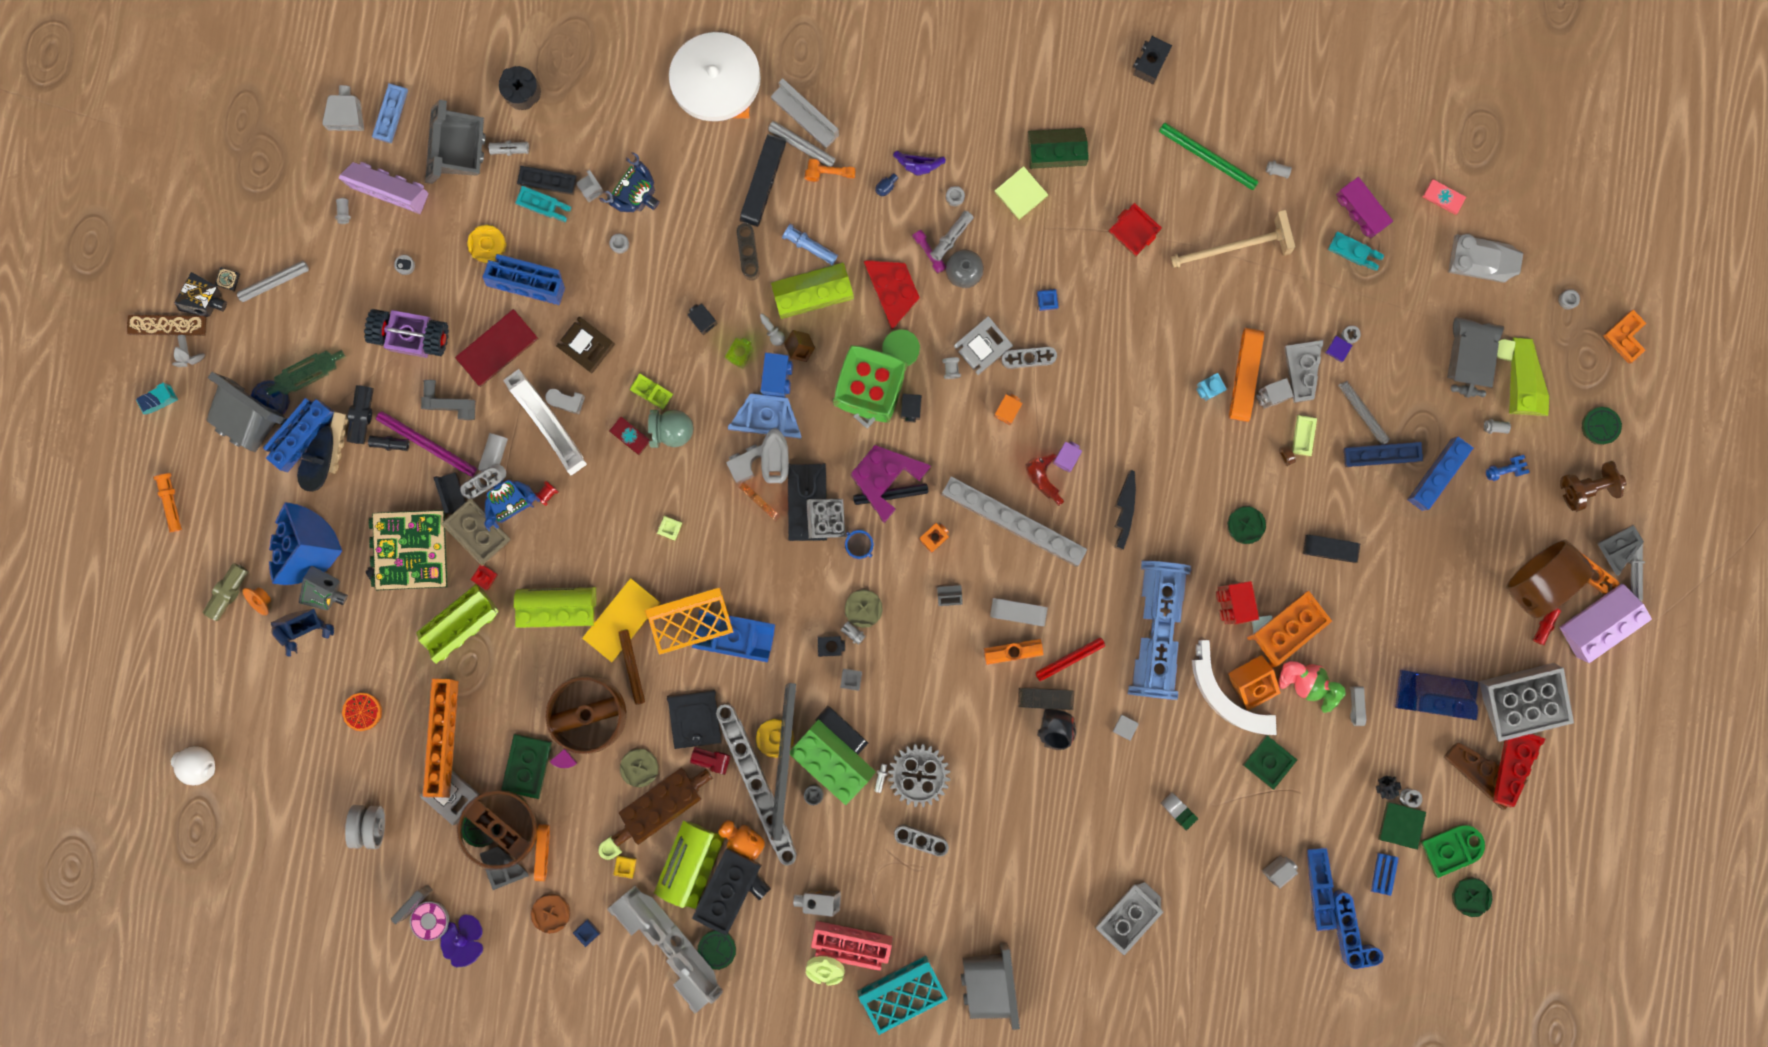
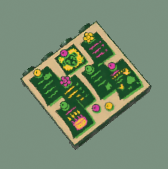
[369,510,448,591]

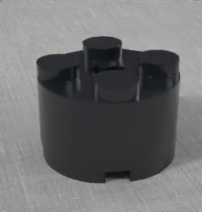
[499,66,541,110]

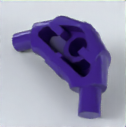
[893,151,946,176]

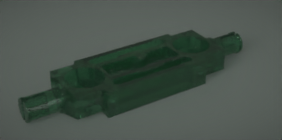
[265,350,346,396]

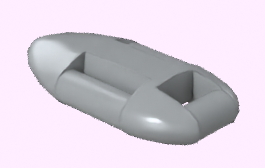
[761,428,789,483]

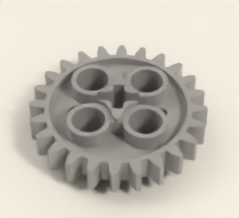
[888,744,951,807]

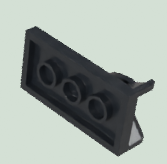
[788,463,827,541]
[692,848,762,936]

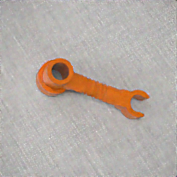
[804,159,856,182]

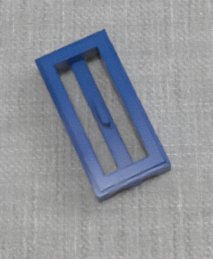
[1371,853,1399,896]

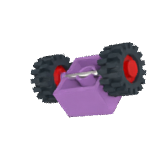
[364,309,449,358]

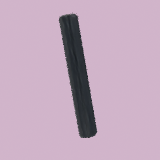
[853,483,929,505]

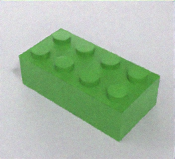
[790,719,876,805]

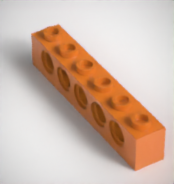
[423,679,459,798]

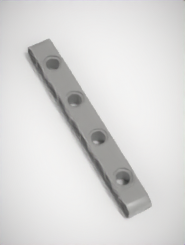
[716,704,797,866]

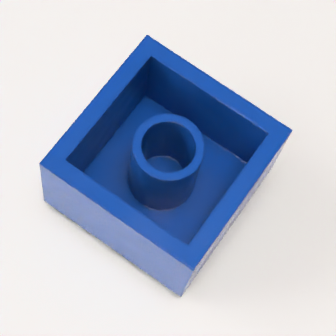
[761,353,793,398]

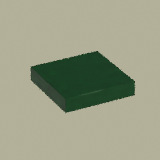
[1242,735,1297,790]
[1378,802,1426,850]

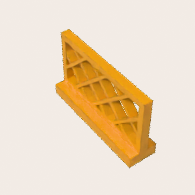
[645,588,733,655]

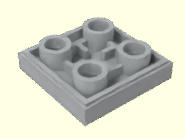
[806,499,845,538]

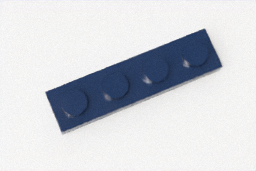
[1343,442,1423,468]

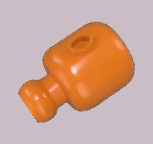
[718,820,765,861]

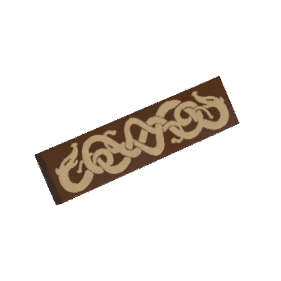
[127,315,206,336]

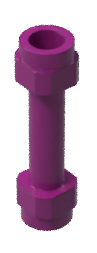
[912,230,946,274]

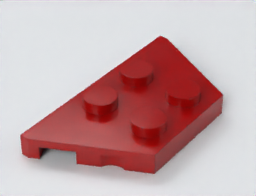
[863,260,920,329]

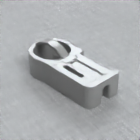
[1350,686,1366,726]

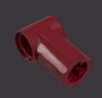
[690,747,731,775]

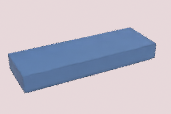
[372,83,408,144]

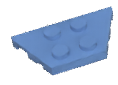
[728,394,801,439]

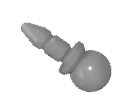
[760,314,785,346]

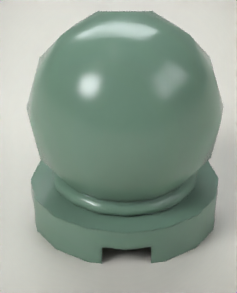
[648,409,694,448]

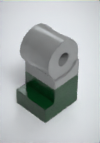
[1161,792,1199,831]

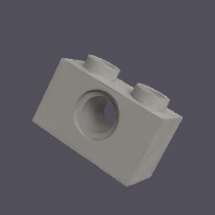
[1257,378,1294,409]

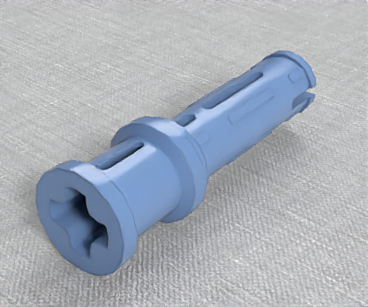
[782,224,838,265]

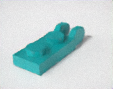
[515,186,572,223]
[1327,231,1384,271]

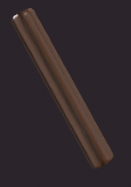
[618,629,645,705]

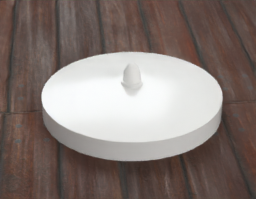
[669,32,761,121]

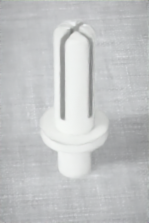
[875,764,888,793]

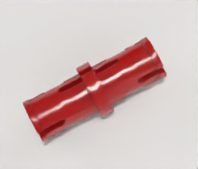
[1533,608,1561,646]

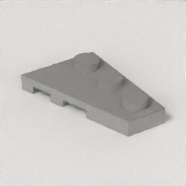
[1284,340,1323,403]

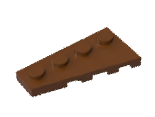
[1444,743,1528,810]

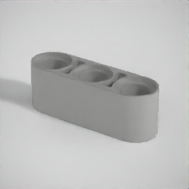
[990,598,1048,627]
[894,824,949,857]

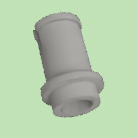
[1266,160,1292,178]
[335,198,351,224]
[1484,419,1511,434]
[840,621,866,645]

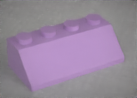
[339,162,429,214]
[1560,584,1652,663]

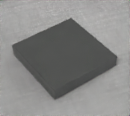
[391,885,433,925]

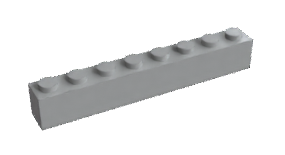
[941,477,1087,567]

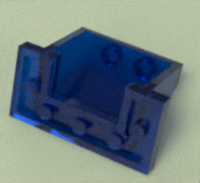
[1395,670,1479,720]

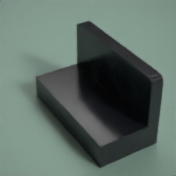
[433,472,466,515]

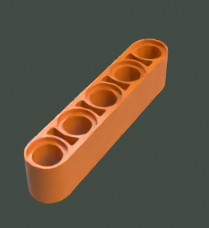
[1229,328,1264,422]

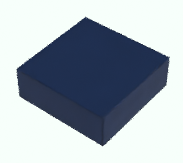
[573,919,600,947]

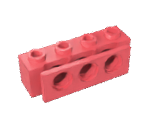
[811,921,892,971]

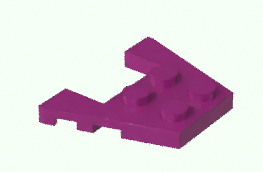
[851,445,931,524]

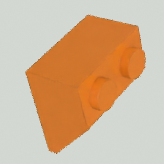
[1228,655,1281,711]

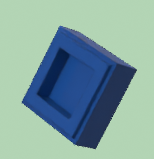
[1037,289,1059,311]

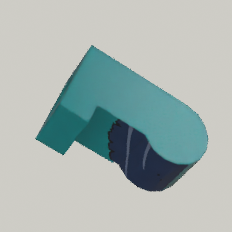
[136,383,178,415]

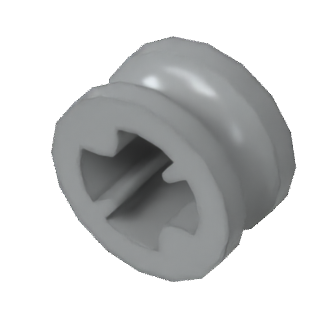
[1341,326,1361,344]

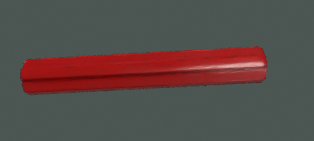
[1035,638,1105,681]

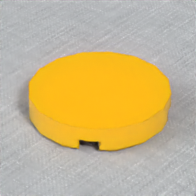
[467,225,506,263]
[756,719,794,758]

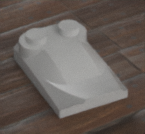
[1448,234,1523,283]
[1095,882,1163,955]

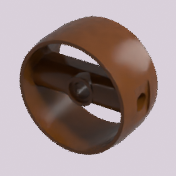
[1506,540,1594,618]
[545,675,627,754]
[457,790,537,870]

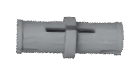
[489,140,529,156]

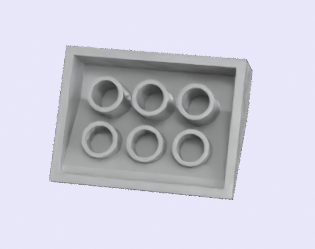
[1479,663,1574,742]

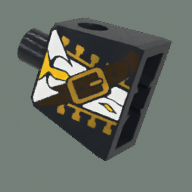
[174,272,227,317]

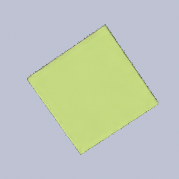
[995,166,1048,220]

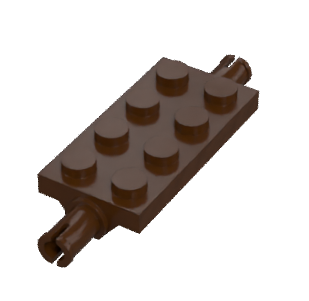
[611,767,713,847]

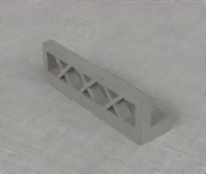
[771,78,839,149]

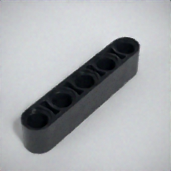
[740,134,786,227]

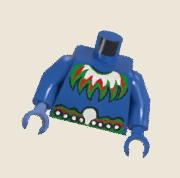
[484,475,540,532]

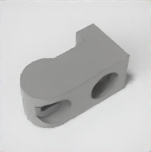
[545,389,585,415]

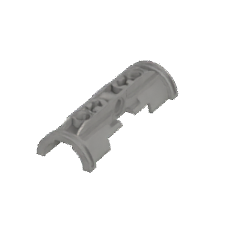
[607,886,723,1014]

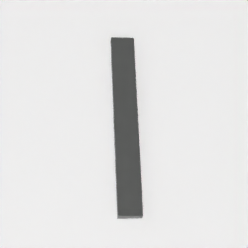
[770,683,796,841]

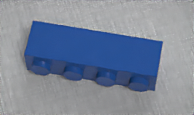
[1407,437,1474,511]

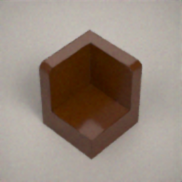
[785,330,815,362]

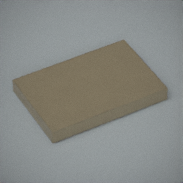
[441,498,511,566]

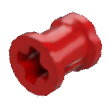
[534,481,559,506]

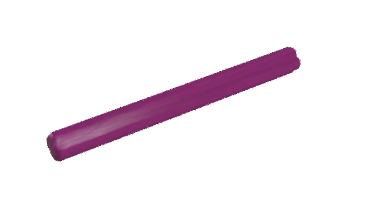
[376,411,477,477]

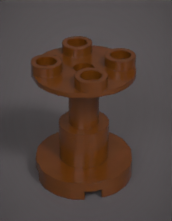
[1560,461,1627,512]

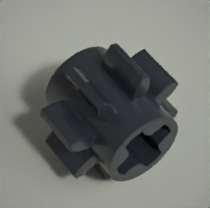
[1376,776,1402,800]

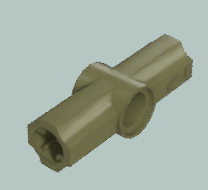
[202,563,249,621]

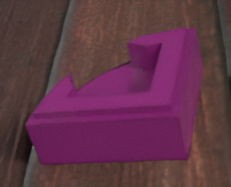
[550,749,578,768]

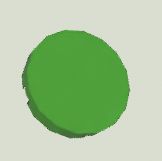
[882,329,920,367]

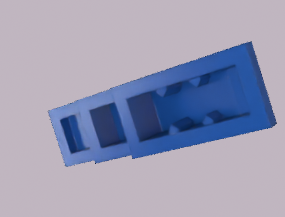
[1307,848,1337,931]

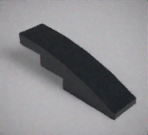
[1114,470,1136,550]

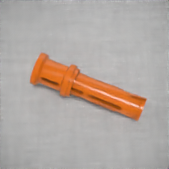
[153,473,182,533]

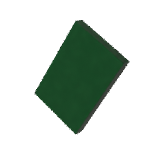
[501,734,552,799]

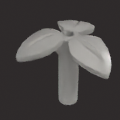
[172,335,205,367]

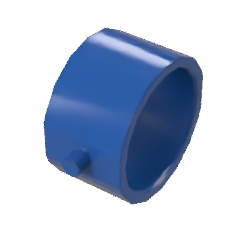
[845,530,874,559]

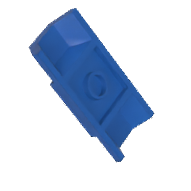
[692,610,775,663]

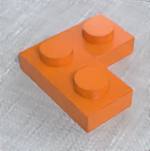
[1603,310,1647,364]

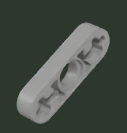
[1001,347,1057,369]
[460,464,506,499]

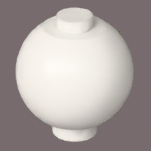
[171,746,215,785]

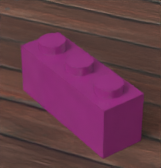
[1336,176,1393,239]

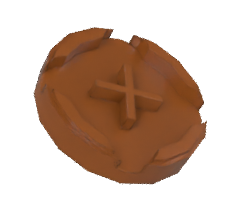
[531,894,571,934]

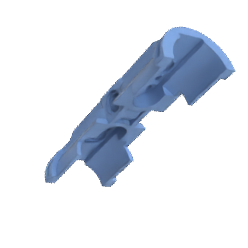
[1128,561,1191,700]

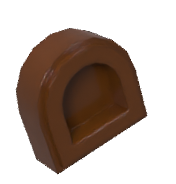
[1279,446,1296,466]

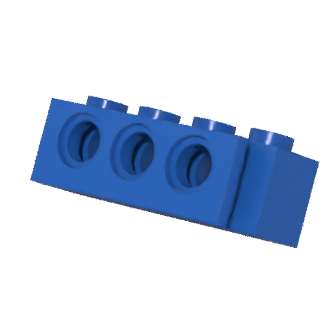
[483,254,565,305]
[263,398,334,472]

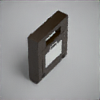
[556,316,615,374]

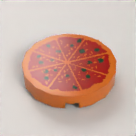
[342,693,382,731]

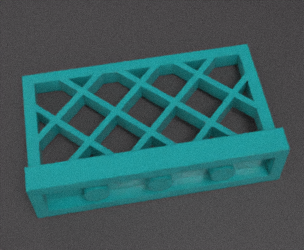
[857,956,948,1035]

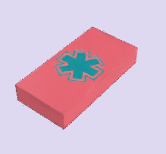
[1422,179,1466,215]

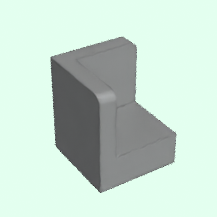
[577,170,603,202]

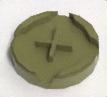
[845,590,883,628]
[620,749,659,788]

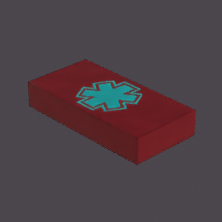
[609,417,651,455]

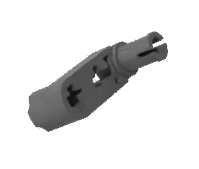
[421,380,476,420]

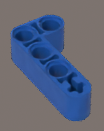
[1333,890,1384,969]

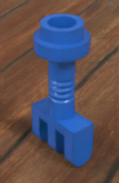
[1486,455,1530,481]

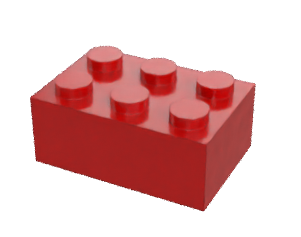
[1216,581,1259,624]

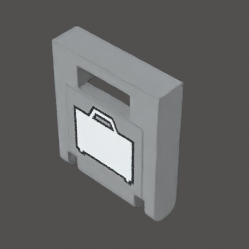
[954,316,1013,375]
[420,770,479,825]

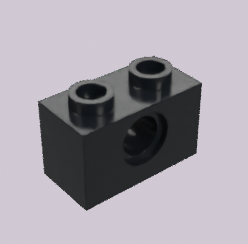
[1133,36,1172,84]

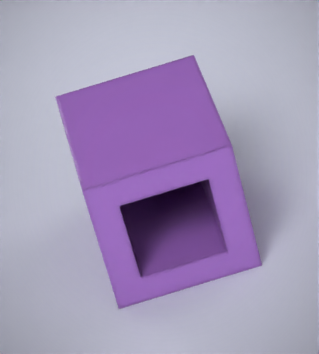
[1053,441,1082,473]

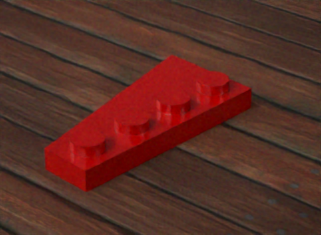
[1493,734,1546,808]

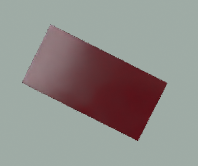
[455,309,539,387]

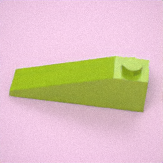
[1509,338,1549,416]

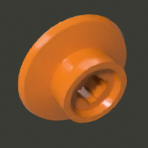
[243,587,271,616]

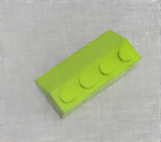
[771,263,854,319]

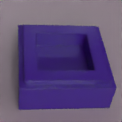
[1325,336,1353,363]

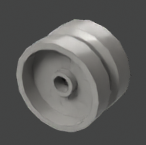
[345,805,385,849]

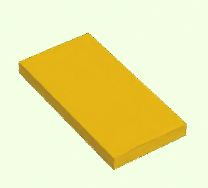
[582,578,661,662]

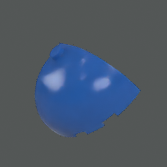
[269,502,342,585]

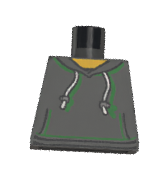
[298,566,348,611]

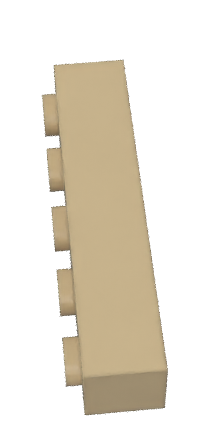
[329,412,349,474]

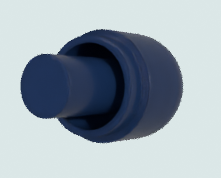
[875,173,899,197]

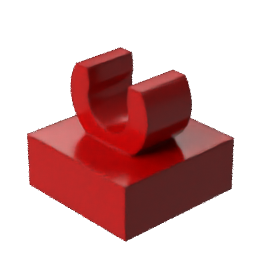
[470,565,498,590]

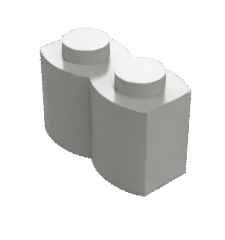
[1262,856,1298,889]

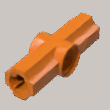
[983,639,1044,665]

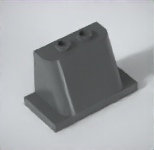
[425,100,486,184]
[206,372,287,452]
[961,943,1020,1030]

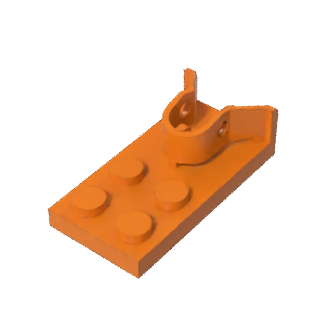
[1247,591,1332,668]

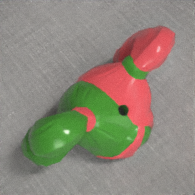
[1278,661,1346,713]

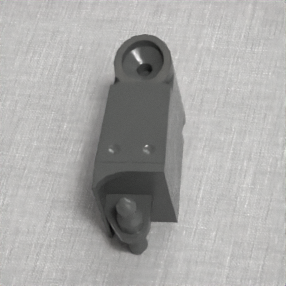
[1447,317,1504,398]

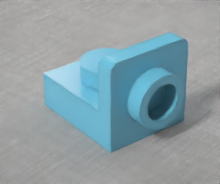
[1197,373,1227,401]

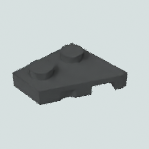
[1597,525,1644,576]
[480,846,529,890]

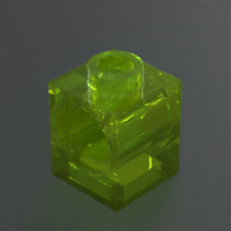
[725,337,754,369]

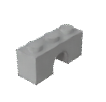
[726,445,789,484]

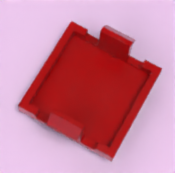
[1108,203,1162,256]

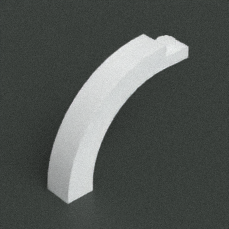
[503,369,587,475]
[1192,640,1277,735]

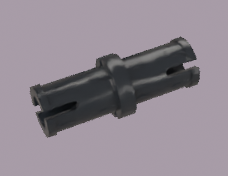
[368,435,410,451]

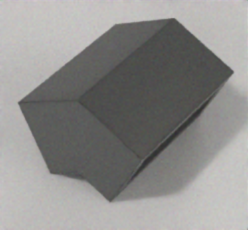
[937,585,963,606]

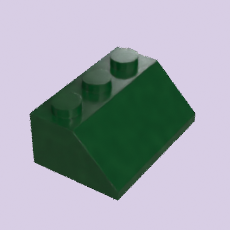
[1028,128,1089,169]

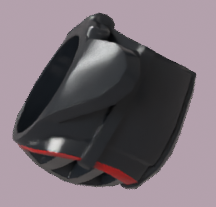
[1037,709,1077,750]

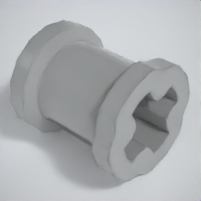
[942,357,961,379]
[1399,788,1422,807]

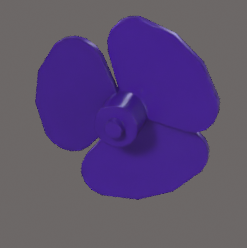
[441,914,483,968]

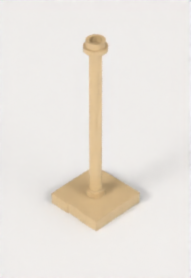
[1171,210,1295,268]

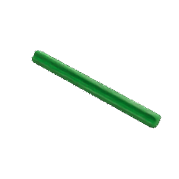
[1159,123,1259,190]

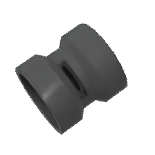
[804,784,824,806]

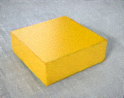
[614,855,637,879]

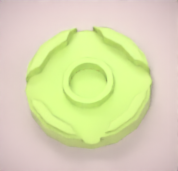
[806,956,845,985]

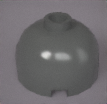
[946,249,984,289]

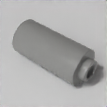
[478,433,508,476]

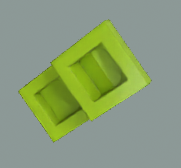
[629,373,673,410]

